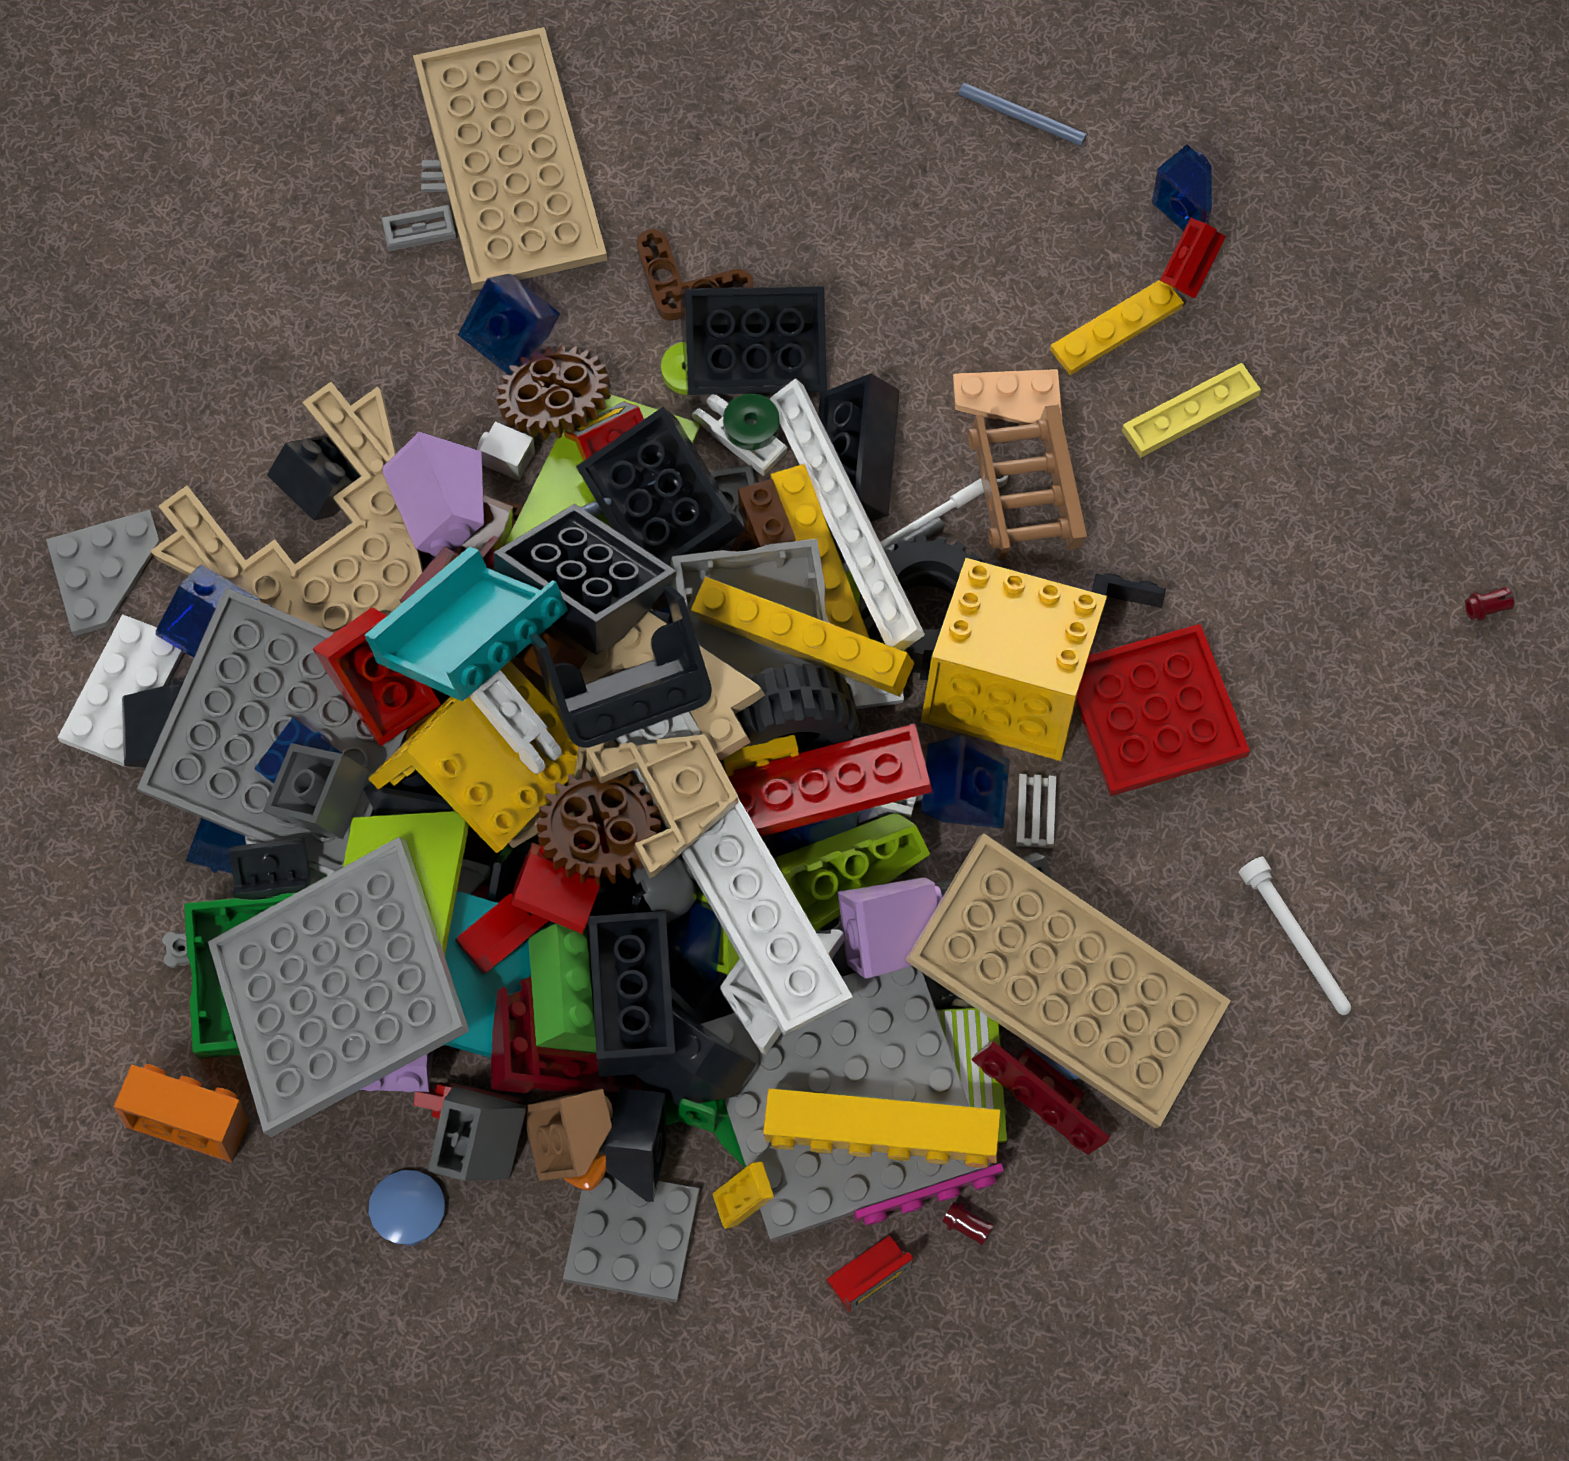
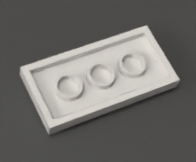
[58,614,189,767]

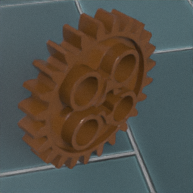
[496,345,611,440]
[537,769,661,885]

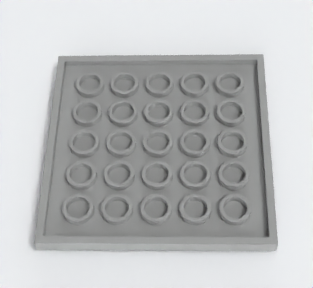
[137,588,407,872]
[208,837,469,1137]
[701,966,990,1242]

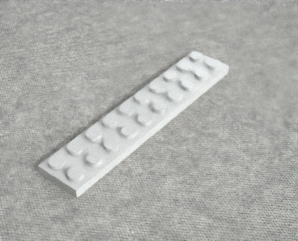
[616,712,853,1036]

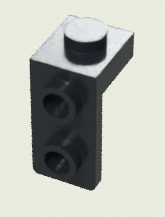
[1092,573,1166,628]

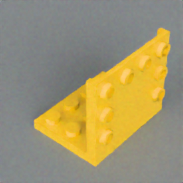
[921,558,1107,761]
[368,661,578,853]

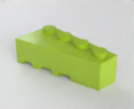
[773,812,930,931]

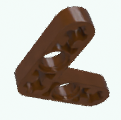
[637,229,753,321]

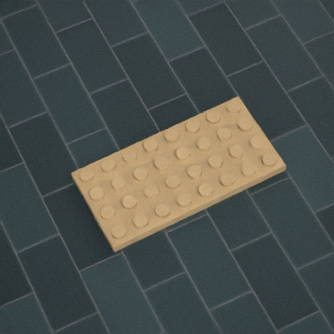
[413,27,607,290]
[905,833,1231,1128]

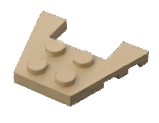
[586,734,738,878]

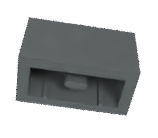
[428,1086,527,1181]

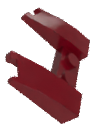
[491,977,643,1103]

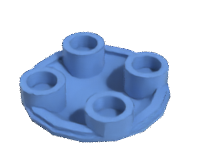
[368,1170,446,1246]

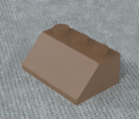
[524,1089,613,1181]

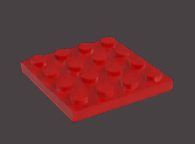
[1075,624,1250,797]

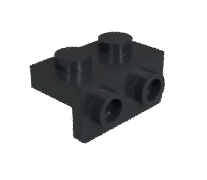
[229,837,311,900]

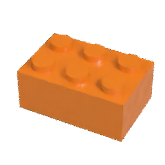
[114,1064,249,1163]

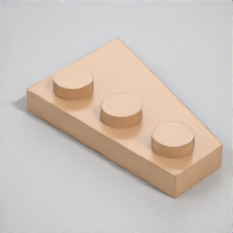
[953,369,1062,426]

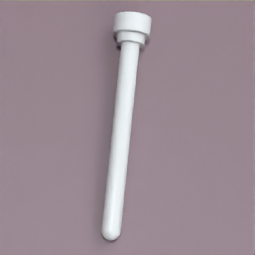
[1238,856,1351,1015]

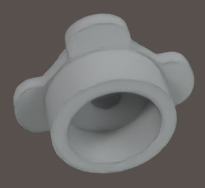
[162,932,190,968]

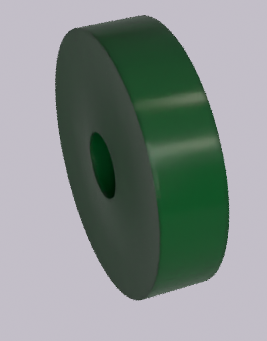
[723,393,779,450]

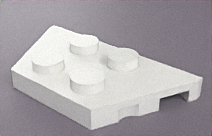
[720,929,845,1055]

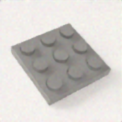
[563,1172,700,1302]

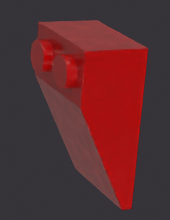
[312,607,441,746]

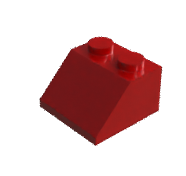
[511,843,601,934]

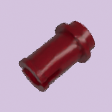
[1465,587,1514,621]
[942,1202,994,1246]

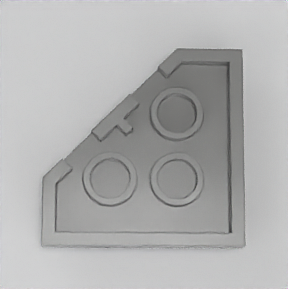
[46,510,160,636]

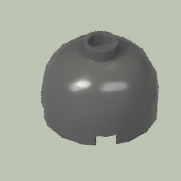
[630,855,698,925]

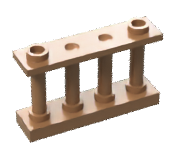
[967,405,1087,560]

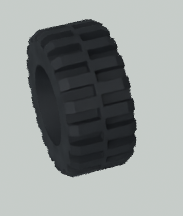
[858,536,982,680]
[736,664,862,754]

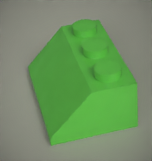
[528,923,597,1054]

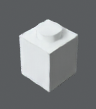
[477,422,535,481]

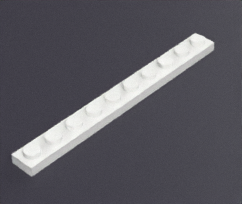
[770,378,925,651]

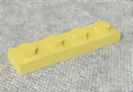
[1122,363,1261,458]

